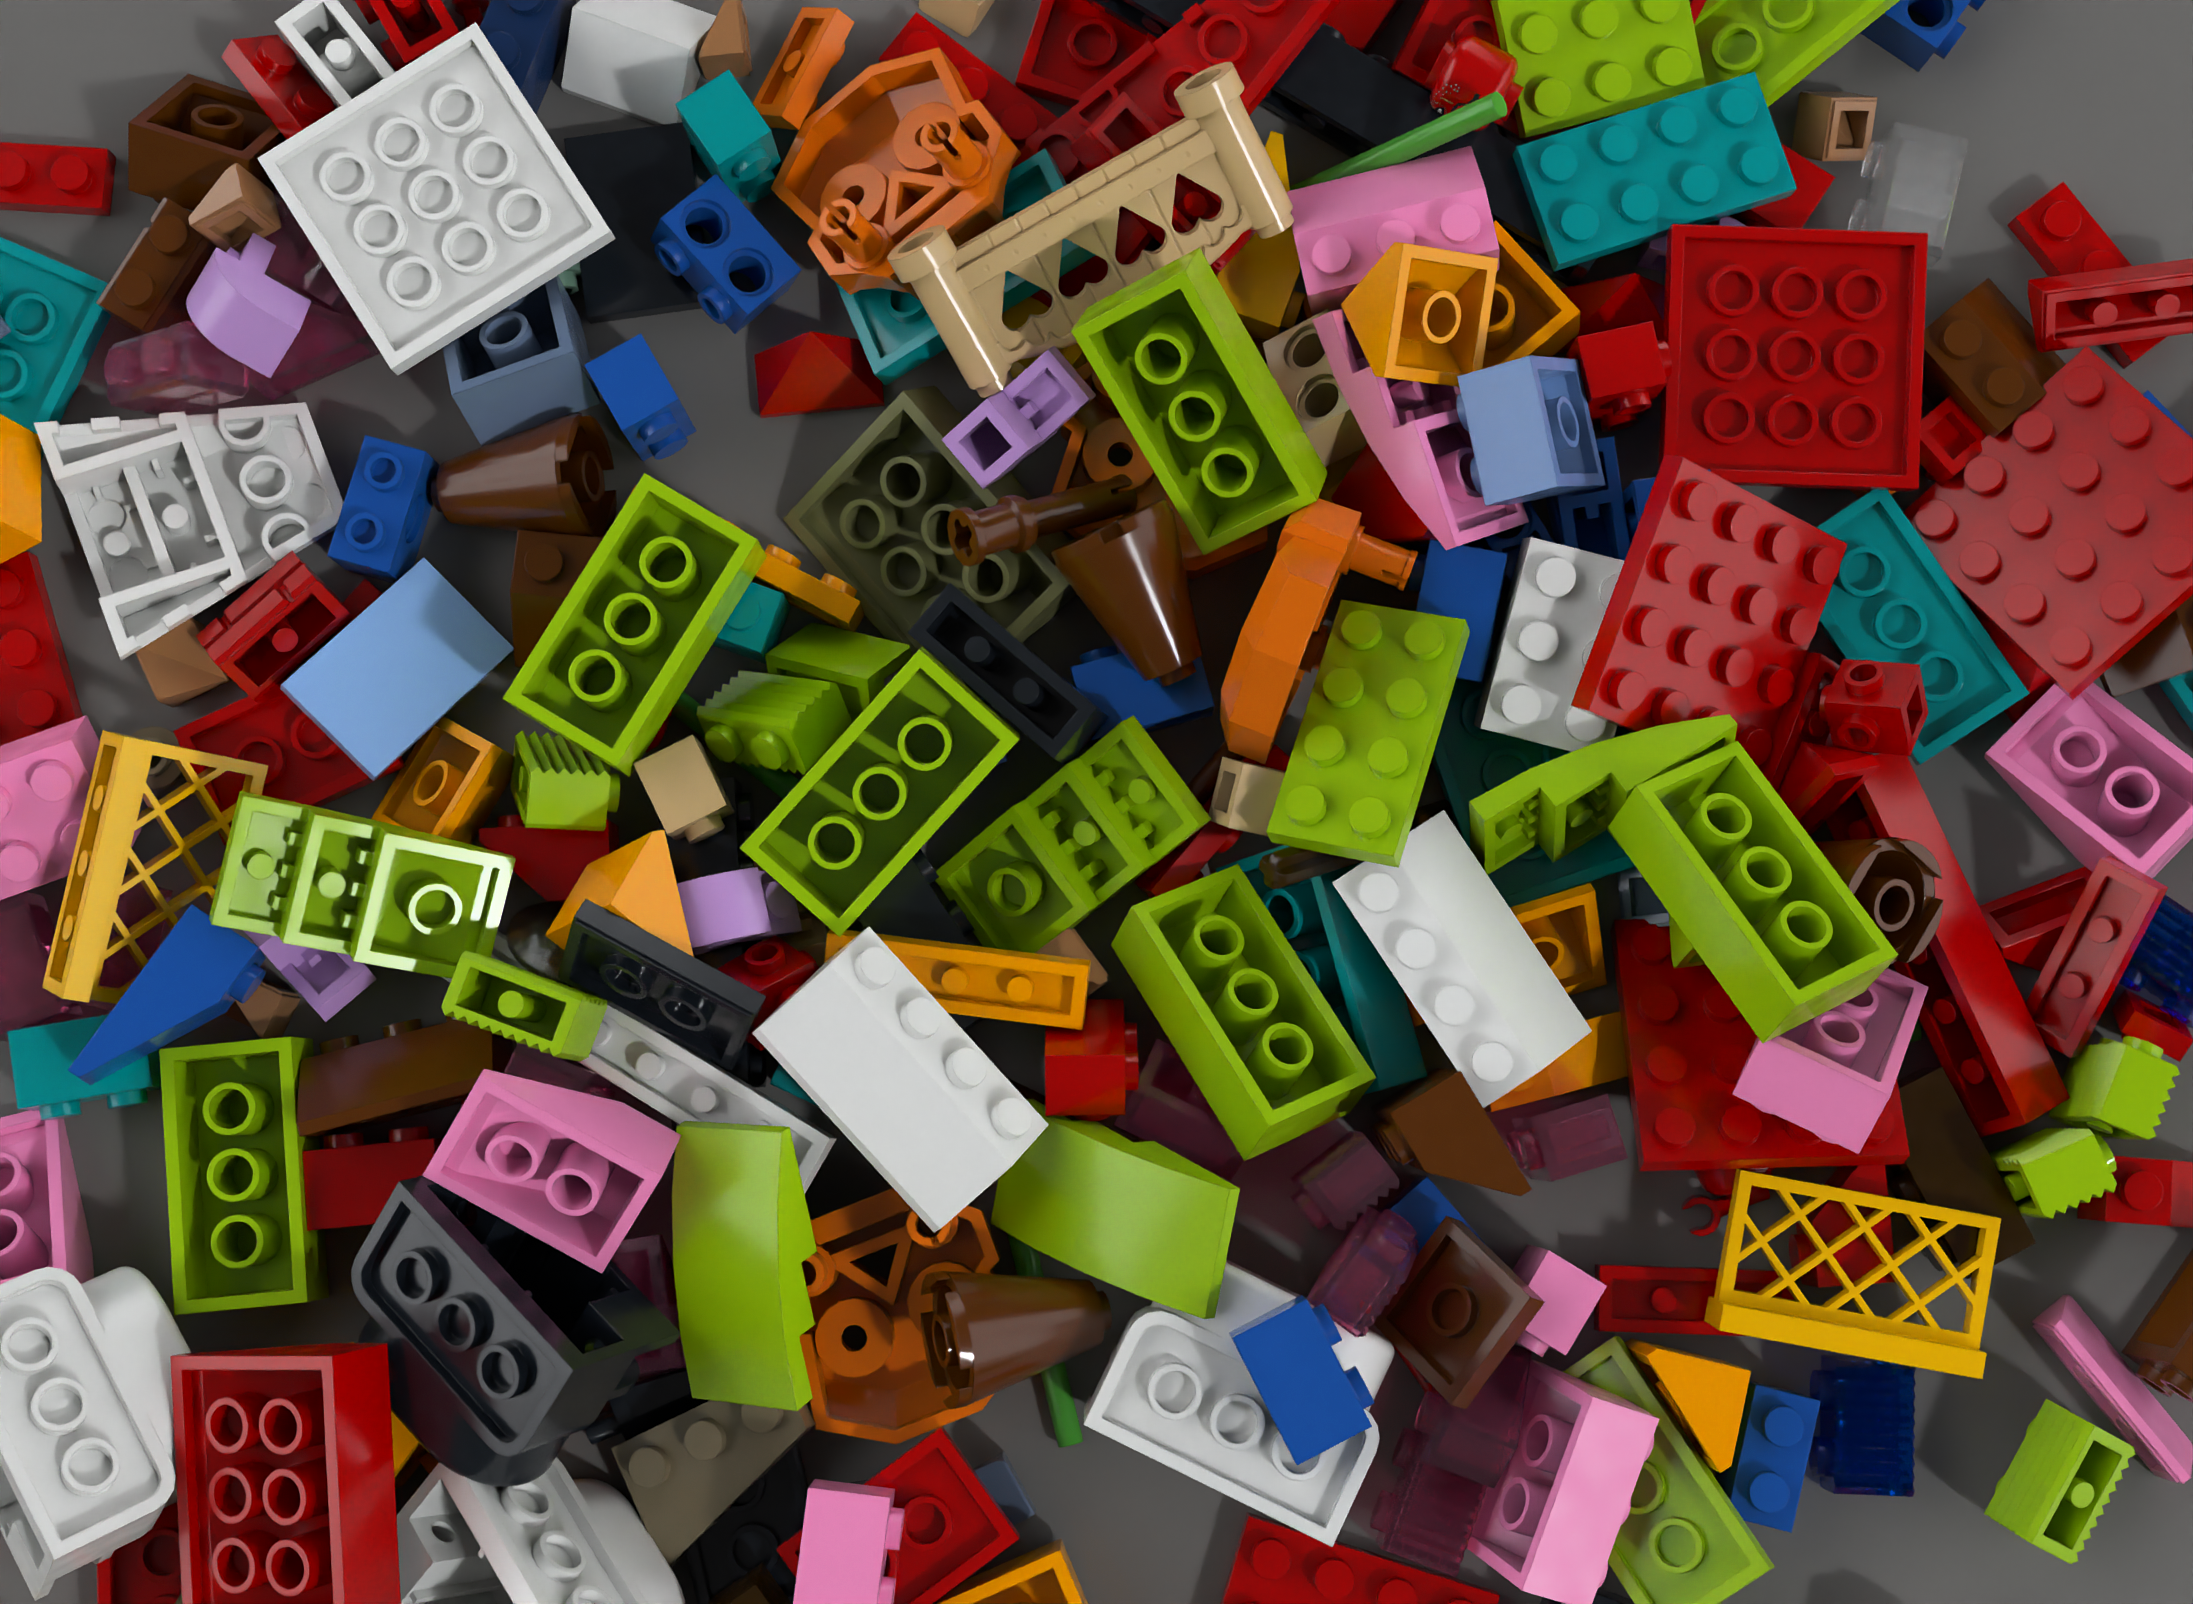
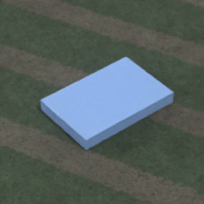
[280,557,514,781]

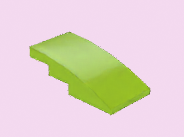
[1469,714,1738,875]
[935,715,1212,953]
[209,791,516,979]
[990,1099,1240,1319]
[672,1121,817,1411]

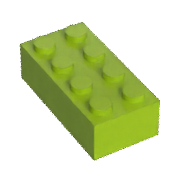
[1071,247,1328,555]
[502,473,767,777]
[740,646,1020,937]
[1608,741,1898,1044]
[1111,864,1376,1161]
[159,1036,329,1315]

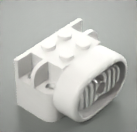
[1084,1260,1395,1547]
[0,1266,191,1601]
[396,1457,685,1604]

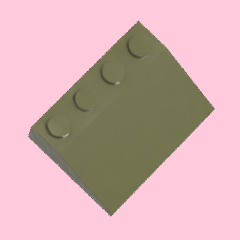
[783,385,1077,688]

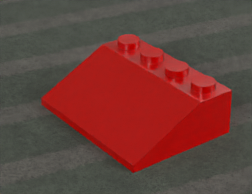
[170,1343,401,1604]

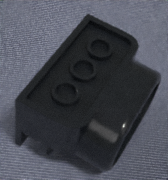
[351,1176,680,1487]

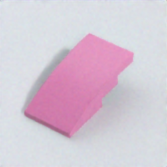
[1312,309,1529,550]

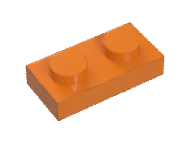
[752,7,854,130]

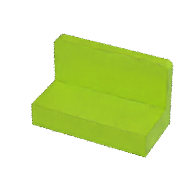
[765,623,912,722]

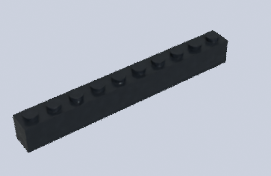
[1087,0,1596,287]

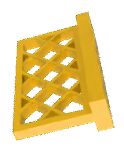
[42,730,268,1004]
[1704,1169,2001,1380]

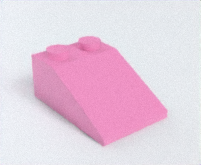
[1984,683,2193,878]
[1732,969,1929,1154]
[422,1069,681,1274]
[0,1110,94,1284]

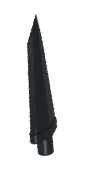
[585,1368,710,1445]

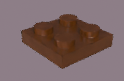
[1370,1216,1545,1409]

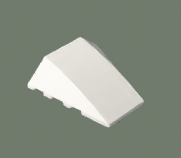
[34,402,344,660]

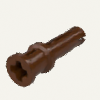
[947,474,1138,567]

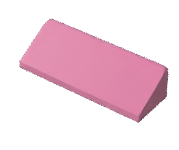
[2032,1294,2193,1484]

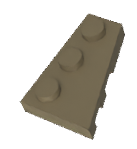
[611,1400,815,1567]

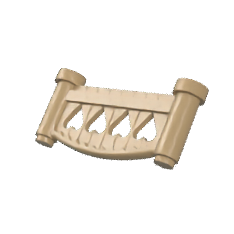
[887,62,1294,398]

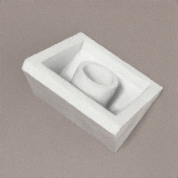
[561,0,716,126]

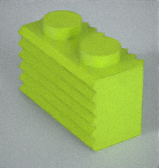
[696,670,853,775]
[511,730,620,831]
[441,950,607,1061]
[2048,1036,2180,1140]
[1989,1128,2117,1219]
[1984,1398,2135,1564]

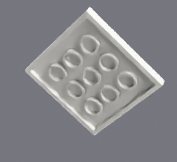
[257,22,616,376]

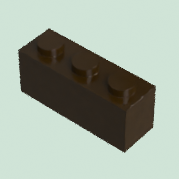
[1889,1067,2036,1279]

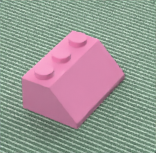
[1287,146,1500,316]
[1461,1359,1659,1604]

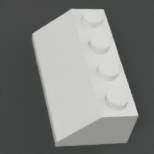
[1332,810,1592,1108]
[752,927,1049,1233]

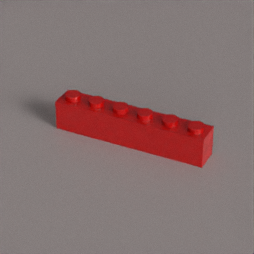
[1826,753,2070,1137]

